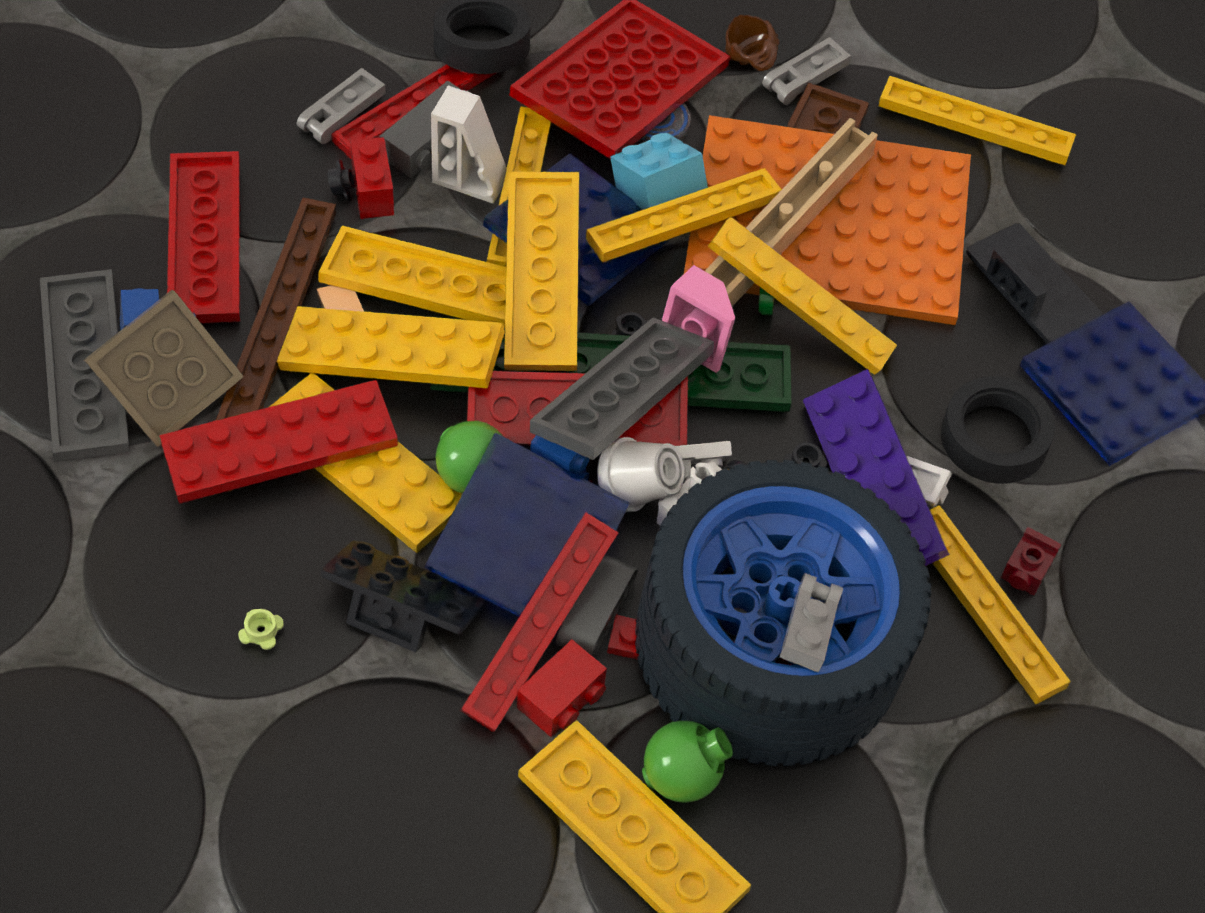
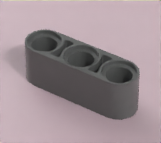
[556,554,638,657]

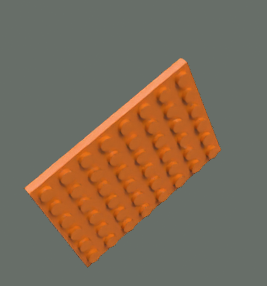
[683,115,971,325]

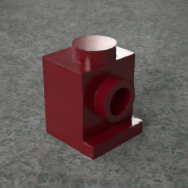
[1001,527,1062,596]

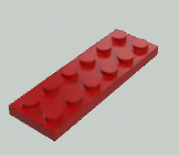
[167,151,240,323]
[467,371,688,447]
[159,380,398,504]

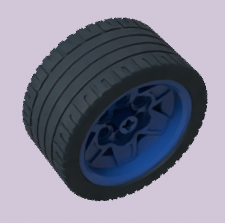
[635,460,931,766]

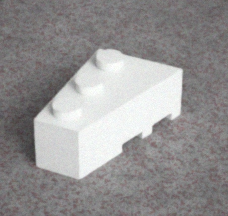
[431,86,507,204]

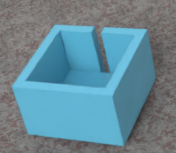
[610,133,708,210]

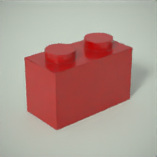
[350,137,394,219]
[517,639,607,737]

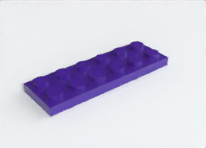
[803,369,950,566]

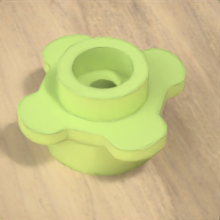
[238,609,284,650]

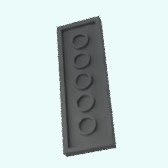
[40,269,130,461]
[530,317,714,460]

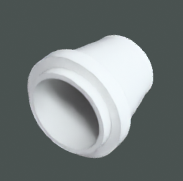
[597,437,684,512]

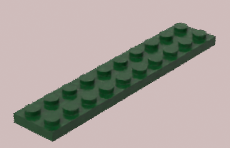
[431,328,792,412]

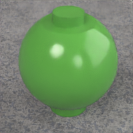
[435,420,512,496]
[642,720,733,803]

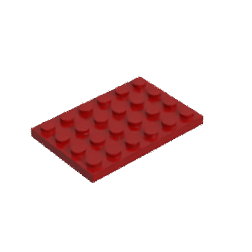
[509,0,730,159]

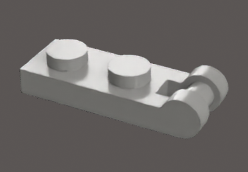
[762,37,851,105]
[297,68,386,144]
[780,573,843,672]

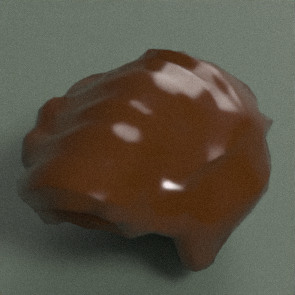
[725,14,780,71]

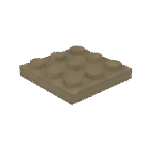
[84,290,244,447]

